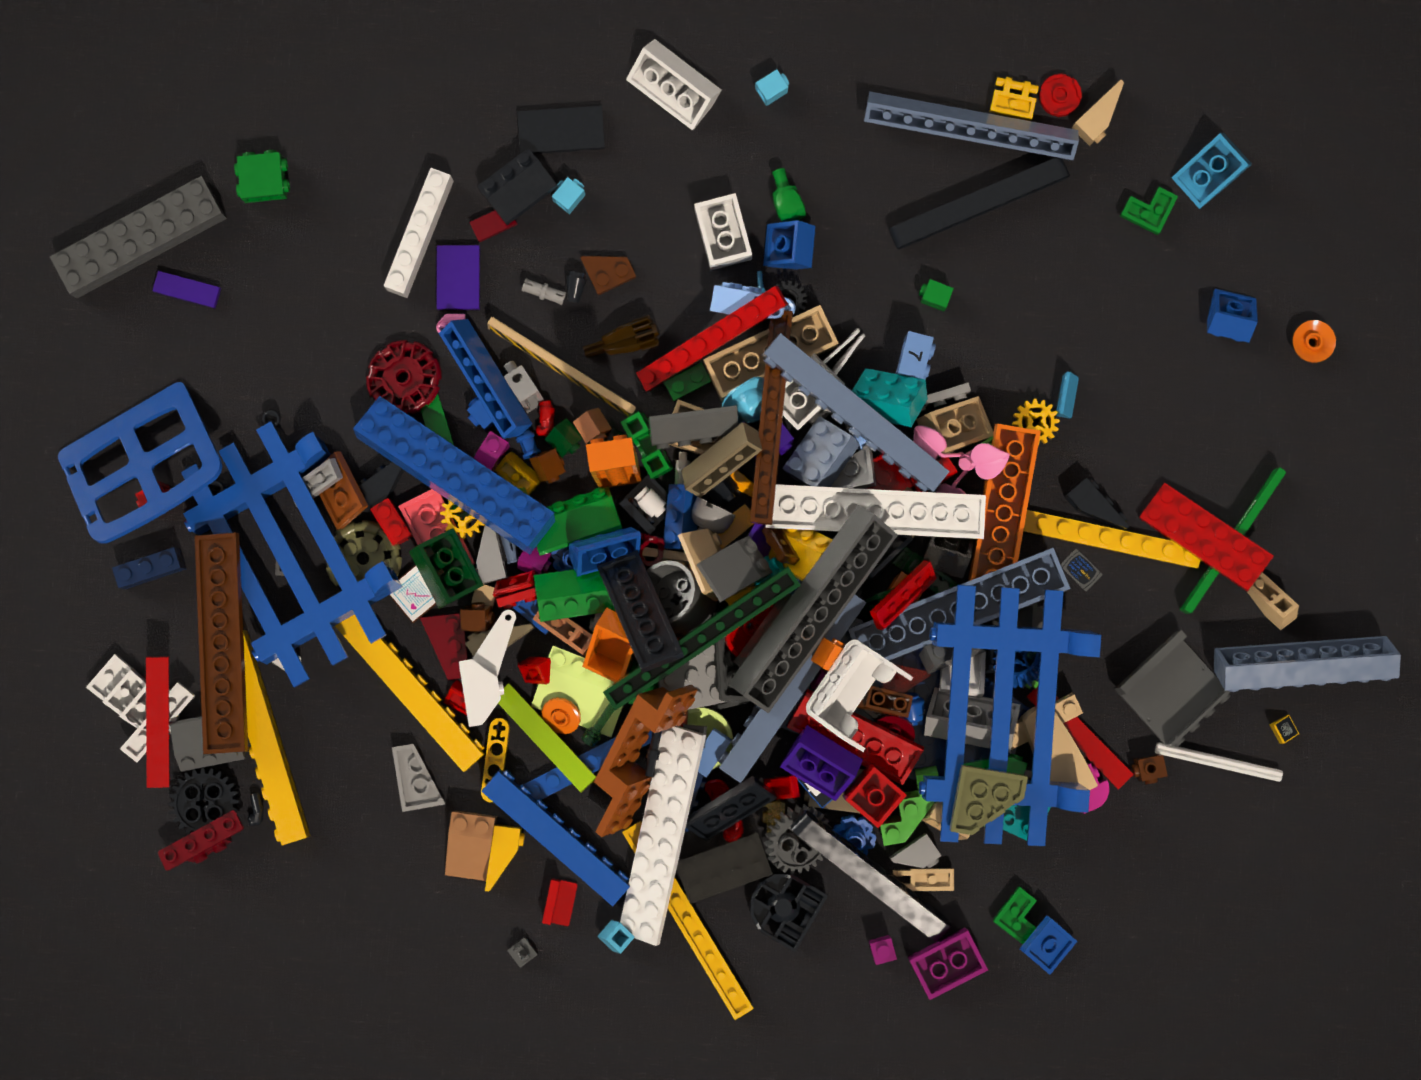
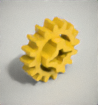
[1012,399,1060,445]
[440,500,485,538]

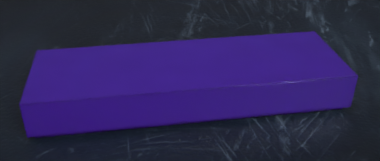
[152,271,221,309]

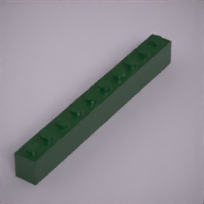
[603,566,801,711]

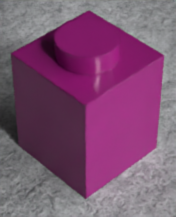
[517,546,552,574]
[868,935,897,965]

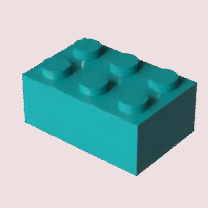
[852,368,928,427]

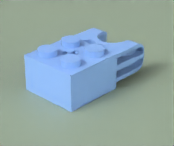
[710,282,795,318]

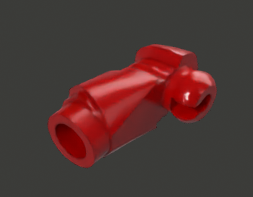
[536,401,555,437]

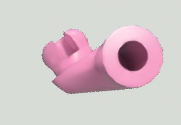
[436,314,466,333]

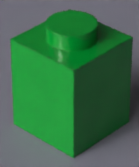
[919,279,954,311]

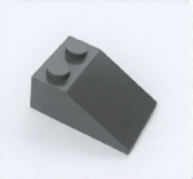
[697,536,773,602]

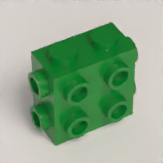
[234,150,290,203]

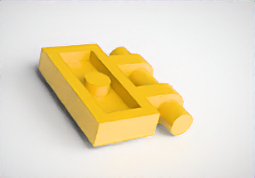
[990,77,1039,121]

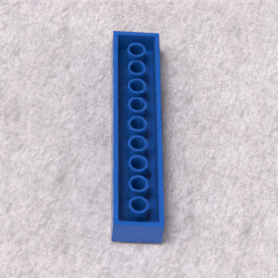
[353,396,555,555]

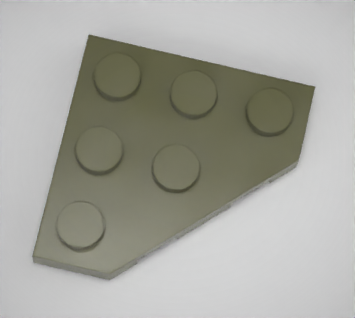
[949,765,1028,835]

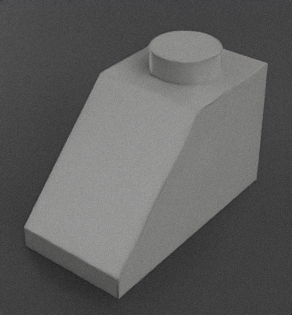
[889,832,941,868]

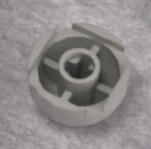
[691,497,736,534]

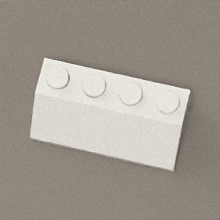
[626,39,722,130]

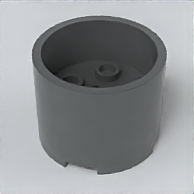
[646,561,717,637]

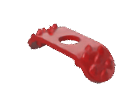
[704,779,744,842]

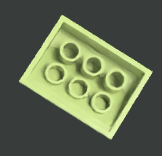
[531,646,624,737]

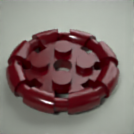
[366,340,442,415]

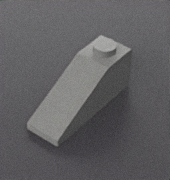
[475,525,508,584]

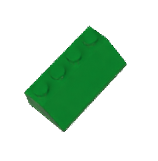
[537,486,622,556]
[534,569,615,622]

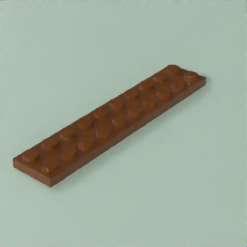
[195,532,248,754]

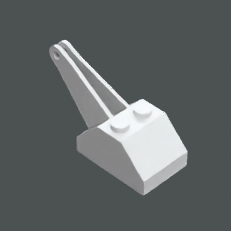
[783,328,866,430]
[459,610,516,727]

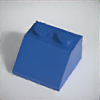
[763,220,815,269]
[1207,289,1258,343]

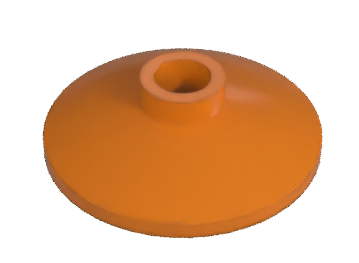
[1293,320,1336,363]

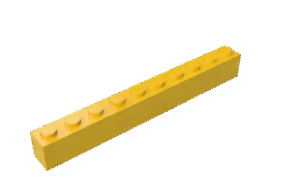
[335,615,485,772]
[243,630,311,845]

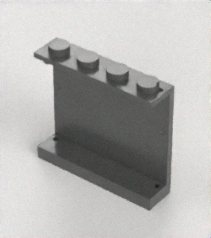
[1114,630,1231,747]

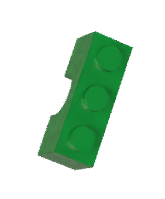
[621,412,674,479]

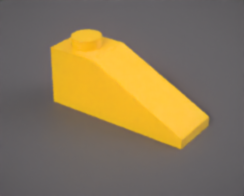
[485,824,525,891]

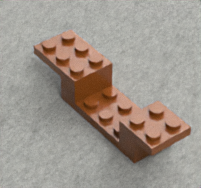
[594,684,698,837]

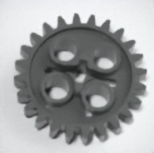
[764,805,832,874]

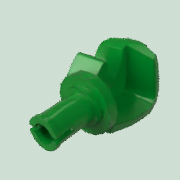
[772,168,806,222]

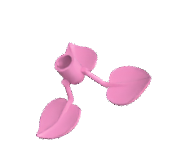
[913,425,1010,494]

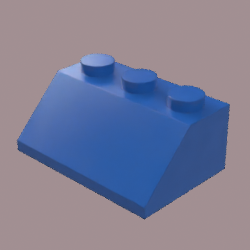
[569,527,641,577]

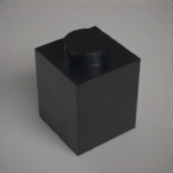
[707,475,739,505]

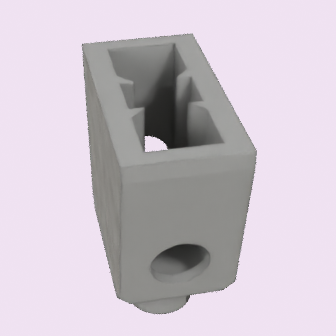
[503,361,545,413]

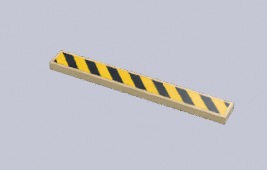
[487,317,636,417]

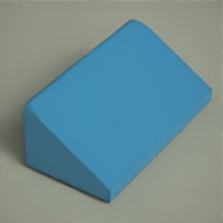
[1056,372,1079,419]

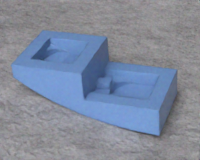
[698,728,732,777]

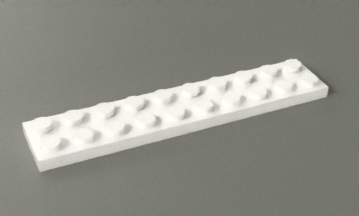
[766,484,986,539]
[620,726,706,946]

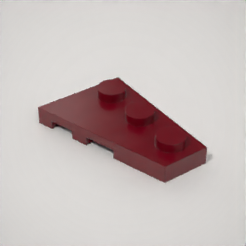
[420,613,468,680]

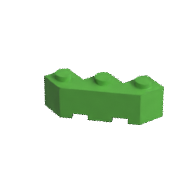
[880,766,939,846]

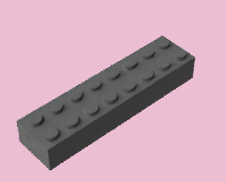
[50,176,227,298]

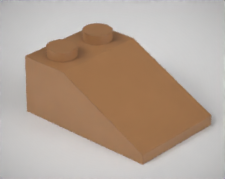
[445,810,498,881]

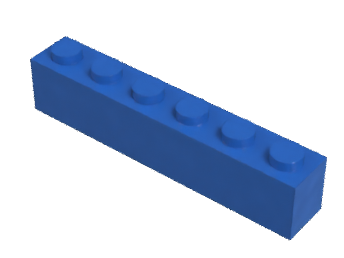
[439,319,532,439]

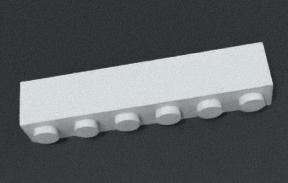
[384,168,454,298]

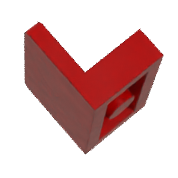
[542,878,578,926]

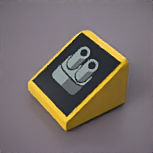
[1269,715,1299,744]

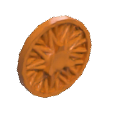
[542,697,581,734]

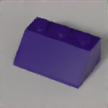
[780,725,863,801]

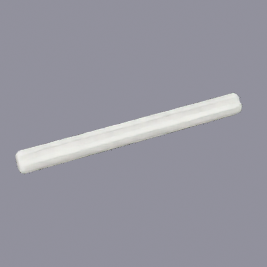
[1155,742,1283,782]

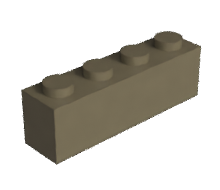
[681,422,762,498]

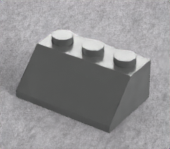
[170,716,246,771]

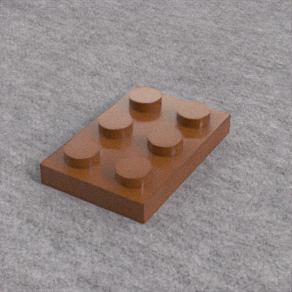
[319,451,368,529]

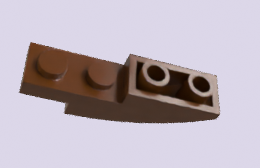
[857,686,913,718]

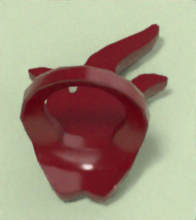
[639,533,665,566]

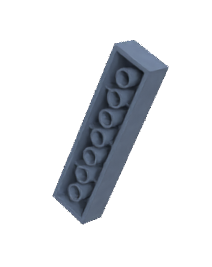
[1214,636,1401,692]

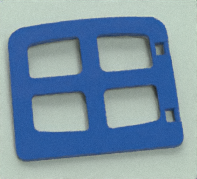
[58,382,223,543]

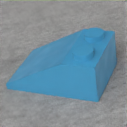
[1171,133,1252,209]

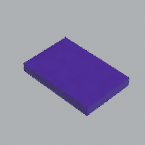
[437,245,480,310]

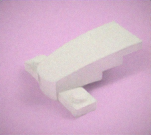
[86,653,195,762]

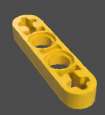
[481,718,510,802]

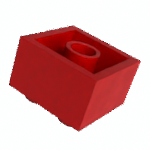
[842,763,907,828]

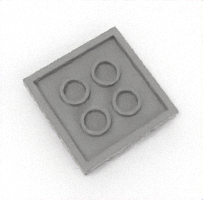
[658,644,724,710]

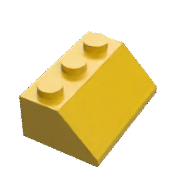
[768,529,832,581]

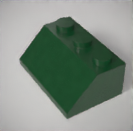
[409,528,484,609]

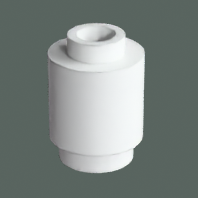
[634,486,666,518]

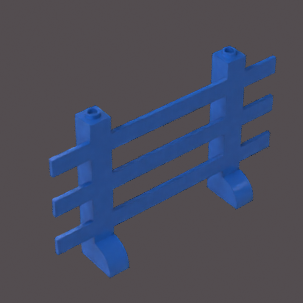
[181,421,403,688]
[919,585,1101,846]

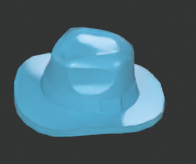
[722,376,764,423]

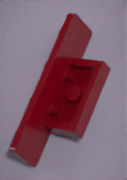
[158,810,244,871]

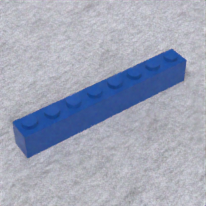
[481,769,630,906]

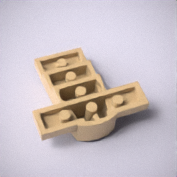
[1011,693,1098,790]

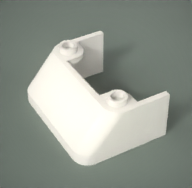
[806,640,913,752]

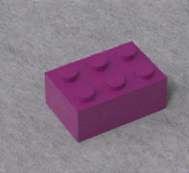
[907,928,988,1000]

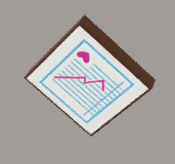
[389,565,436,623]

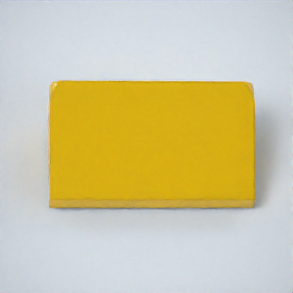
[494,452,542,495]

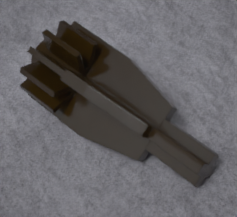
[583,315,660,358]

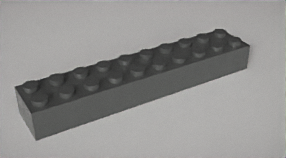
[728,505,898,713]

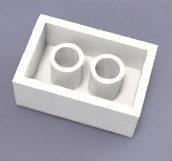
[694,193,752,270]

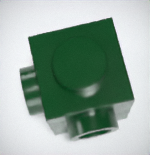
[545,418,583,458]

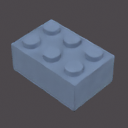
[782,416,860,487]

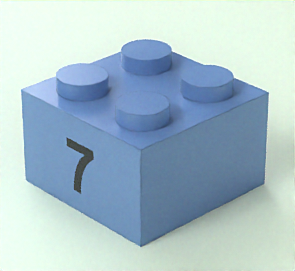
[895,331,936,380]

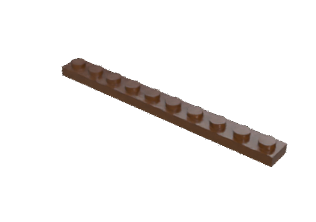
[750,310,793,525]

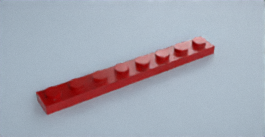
[636,286,788,392]

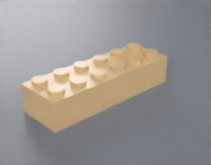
[703,305,839,401]

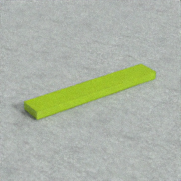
[498,684,596,793]

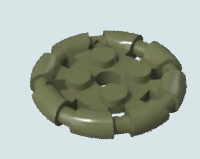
[324,520,402,587]

